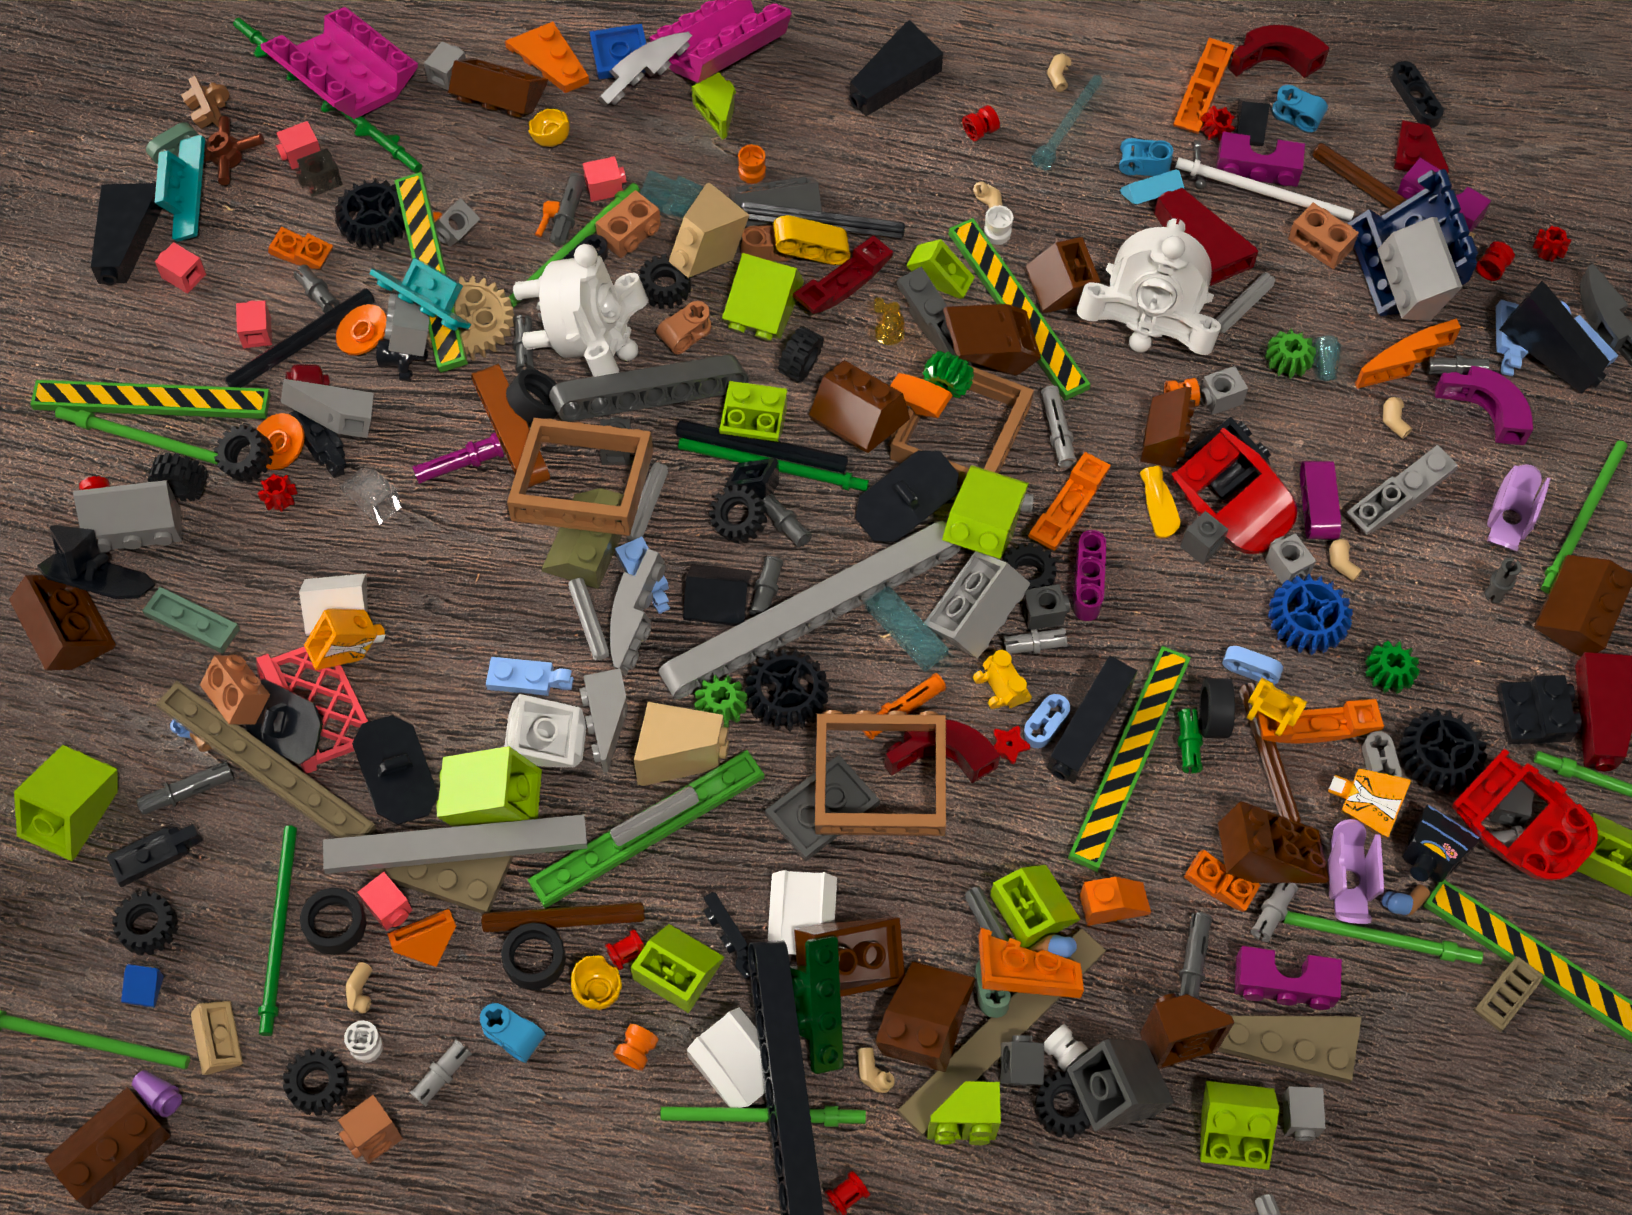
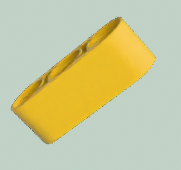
[773,215,850,265]

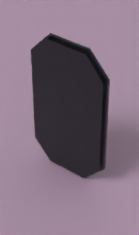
[855,450,959,542]
[37,552,155,599]
[245,679,323,764]
[352,715,439,825]

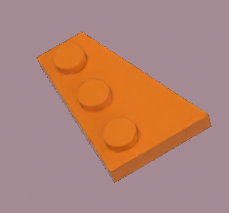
[505,21,589,93]
[978,928,1084,998]

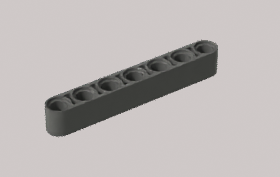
[549,355,749,421]

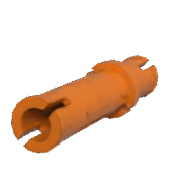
[863,673,947,740]

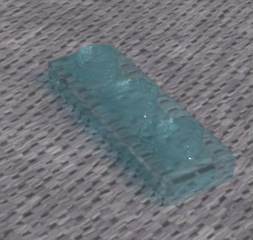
[865,586,949,672]

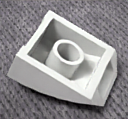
[504,694,587,767]
[768,870,837,955]
[687,1007,765,1108]

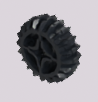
[335,178,406,250]
[745,649,829,732]
[1399,708,1488,793]

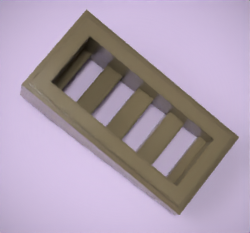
[1473,956,1544,1032]

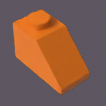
[1079,877,1151,926]

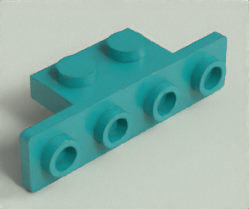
[155,135,205,242]
[369,258,471,331]

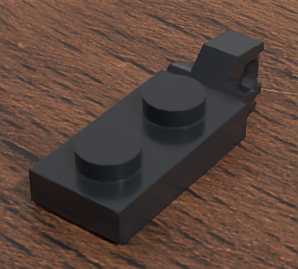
[289,411,346,478]
[107,824,203,888]
[703,892,750,981]

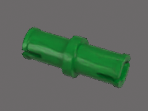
[1177,709,1203,774]

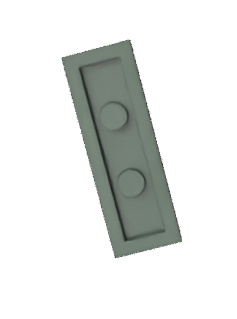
[142,587,240,654]

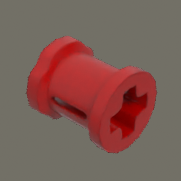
[605,929,645,971]
[824,1170,870,1215]

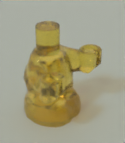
[874,297,905,345]

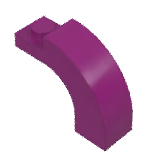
[1435,366,1533,445]

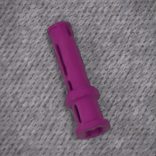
[412,432,504,484]

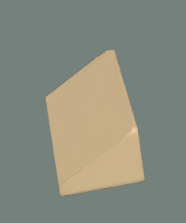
[191,1001,243,1075]

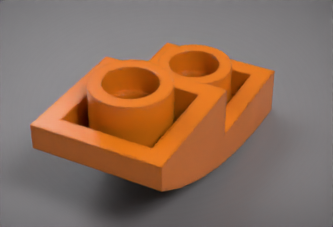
[268,226,333,270]
[890,373,953,418]
[1184,849,1261,912]

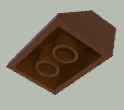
[448,58,548,117]
[809,360,910,453]
[1534,555,1632,657]
[9,575,116,671]
[1140,993,1234,1070]
[44,1087,171,1210]

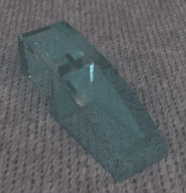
[640,170,704,218]

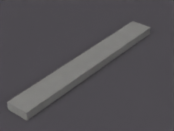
[323,814,587,874]

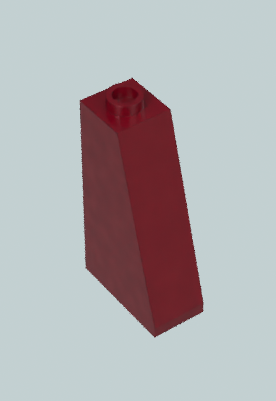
[1154,188,1258,286]
[1575,652,1632,772]

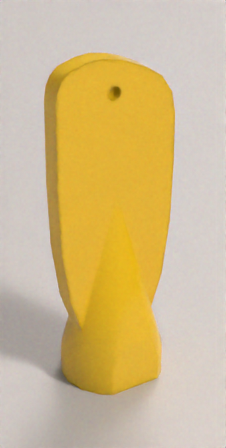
[1140,466,1180,538]

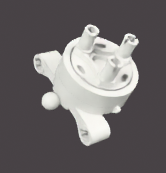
[1077,219,1221,355]
[513,244,649,377]

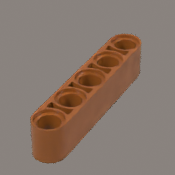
[471,364,550,488]

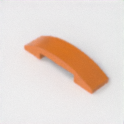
[1028,452,1111,551]
[1256,699,1384,744]

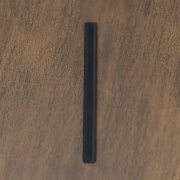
[740,202,905,239]
[225,288,375,388]
[676,420,848,473]

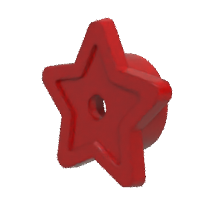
[993,726,1031,764]

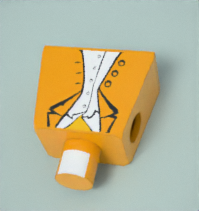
[304,609,385,670]
[1328,769,1411,840]

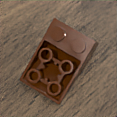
[943,304,1041,376]
[1218,801,1329,883]

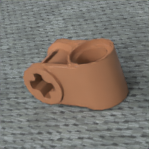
[741,225,794,262]
[656,301,712,355]

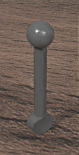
[1193,140,1206,189]

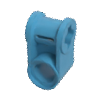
[1271,85,1328,132]
[1119,138,1173,176]
[480,1003,546,1063]

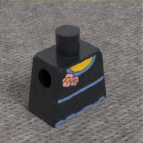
[1402,804,1481,882]

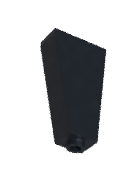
[849,20,943,117]
[91,183,162,285]
[1499,281,1610,394]
[1047,655,1138,784]

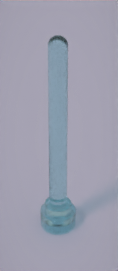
[1031,75,1102,170]

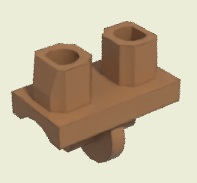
[181,75,230,129]

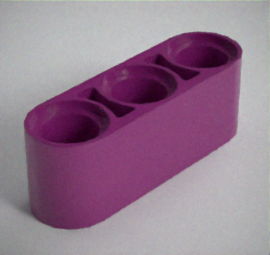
[1300,461,1341,540]
[1073,530,1106,621]

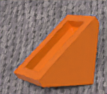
[387,909,456,967]

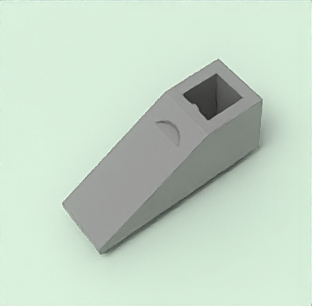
[384,291,429,357]
[281,379,374,438]
[579,668,628,773]

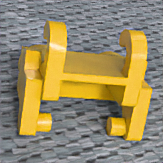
[973,650,1032,709]
[1247,677,1307,737]

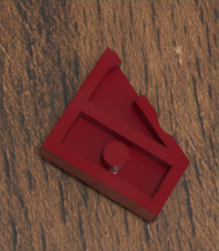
[1393,120,1449,174]

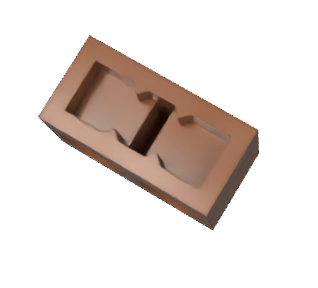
[595,190,661,258]
[1288,202,1359,270]
[200,654,270,724]
[338,1095,403,1164]

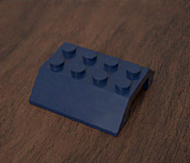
[1347,169,1478,316]

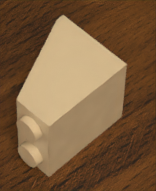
[669,183,749,278]
[634,702,729,786]

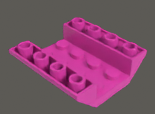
[649,0,792,83]
[261,7,418,119]

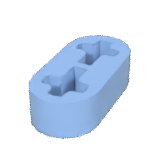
[1222,646,1283,685]
[1023,694,1070,748]

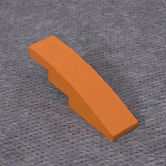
[1173,37,1235,134]
[1355,318,1461,389]

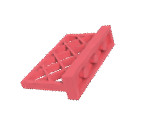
[256,647,368,774]

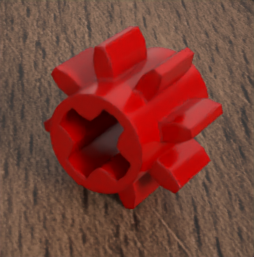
[1200,105,1235,141]
[1532,226,1571,262]
[258,474,298,512]

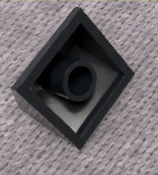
[683,564,752,626]

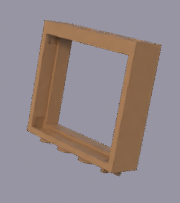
[888,365,1034,487]
[507,418,653,536]
[815,710,946,836]

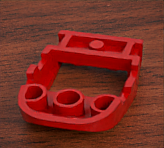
[1172,428,1297,554]
[1452,749,1598,881]

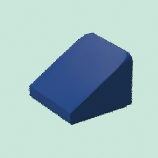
[121,964,164,1008]

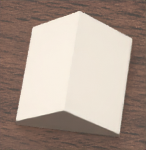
[299,573,368,636]

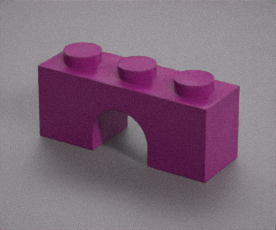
[1216,132,1305,187]
[1397,158,1491,232]
[1234,946,1342,1010]

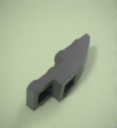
[1580,264,1632,366]
[896,266,976,366]

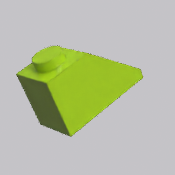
[692,72,736,140]
[906,239,975,299]

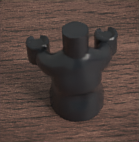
[376,339,428,381]

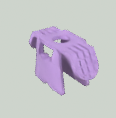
[1487,464,1551,552]
[1327,819,1384,924]

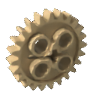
[427,276,514,361]

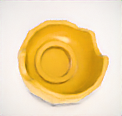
[528,109,570,147]
[571,955,622,1010]

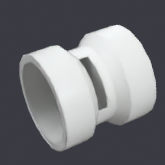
[983,205,1014,245]
[344,1020,383,1063]
[1044,1024,1089,1072]

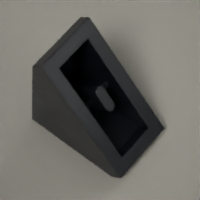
[1236,98,1270,146]
[725,458,779,500]
[49,525,99,579]

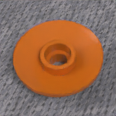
[336,304,387,356]
[256,413,305,470]

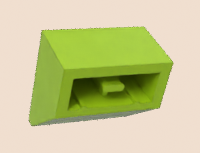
[719,381,787,442]
[1576,812,1632,896]
[990,865,1080,949]
[631,924,725,1013]
[927,1081,1001,1145]
[1200,1081,1279,1170]

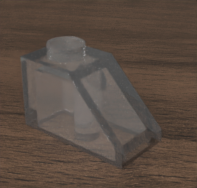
[339,468,402,525]

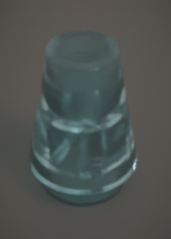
[1313,336,1341,381]

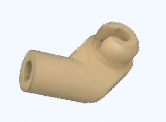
[1047,53,1071,92]
[973,181,1003,209]
[1383,397,1412,439]
[1329,539,1362,582]
[346,962,372,1014]
[857,1048,895,1093]

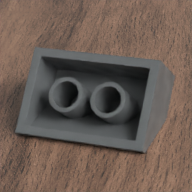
[729,176,822,228]

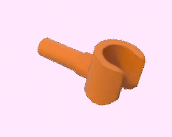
[535,201,560,238]

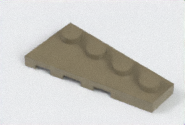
[367,856,513,914]
[1218,1016,1361,1084]

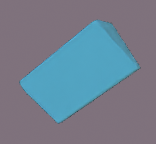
[1120,169,1184,204]

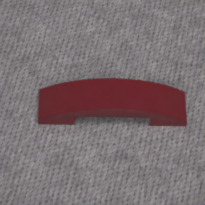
[793,235,893,314]

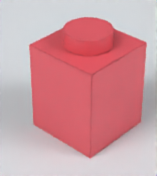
[276,121,323,170]
[583,156,627,202]
[155,242,206,294]
[236,300,272,348]
[358,872,412,931]

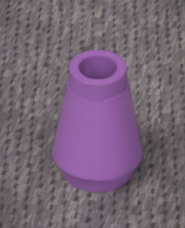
[132,1070,182,1117]

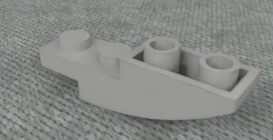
[598,32,692,106]
[1346,445,1458,535]
[610,549,665,676]

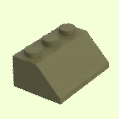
[542,488,624,589]

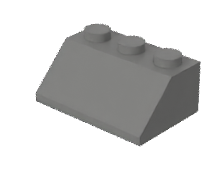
[1377,217,1462,321]
[73,480,182,553]
[923,551,1031,659]

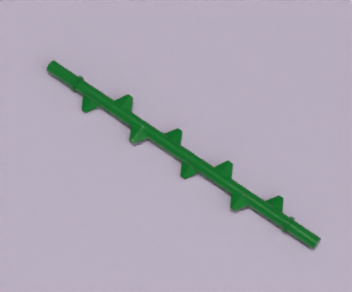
[233,18,422,173]

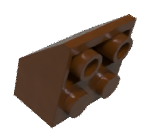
[1025,237,1100,314]
[1140,387,1195,468]

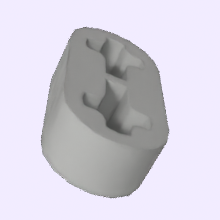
[1362,731,1402,777]

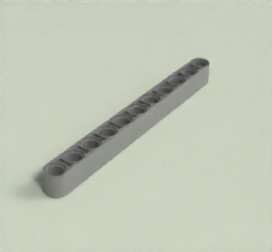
[658,521,961,699]

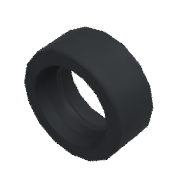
[506,369,558,424]
[1199,678,1235,738]
[300,887,367,955]
[501,922,566,990]

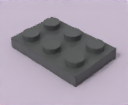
[765,755,880,862]

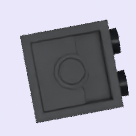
[1185,417,1271,500]
[1497,675,1582,745]

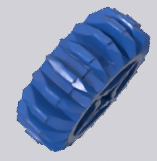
[1268,573,1353,655]

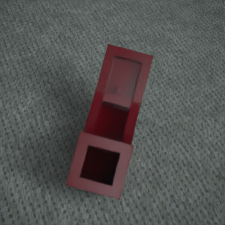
[1229,25,1330,78]
[884,720,1000,784]

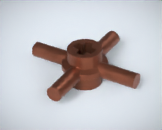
[203,116,265,185]

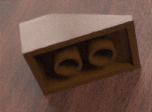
[794,917,905,997]
[875,961,976,1072]

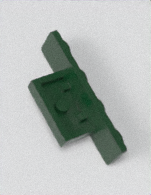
[790,936,844,1074]

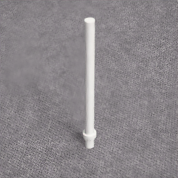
[1175,157,1354,221]

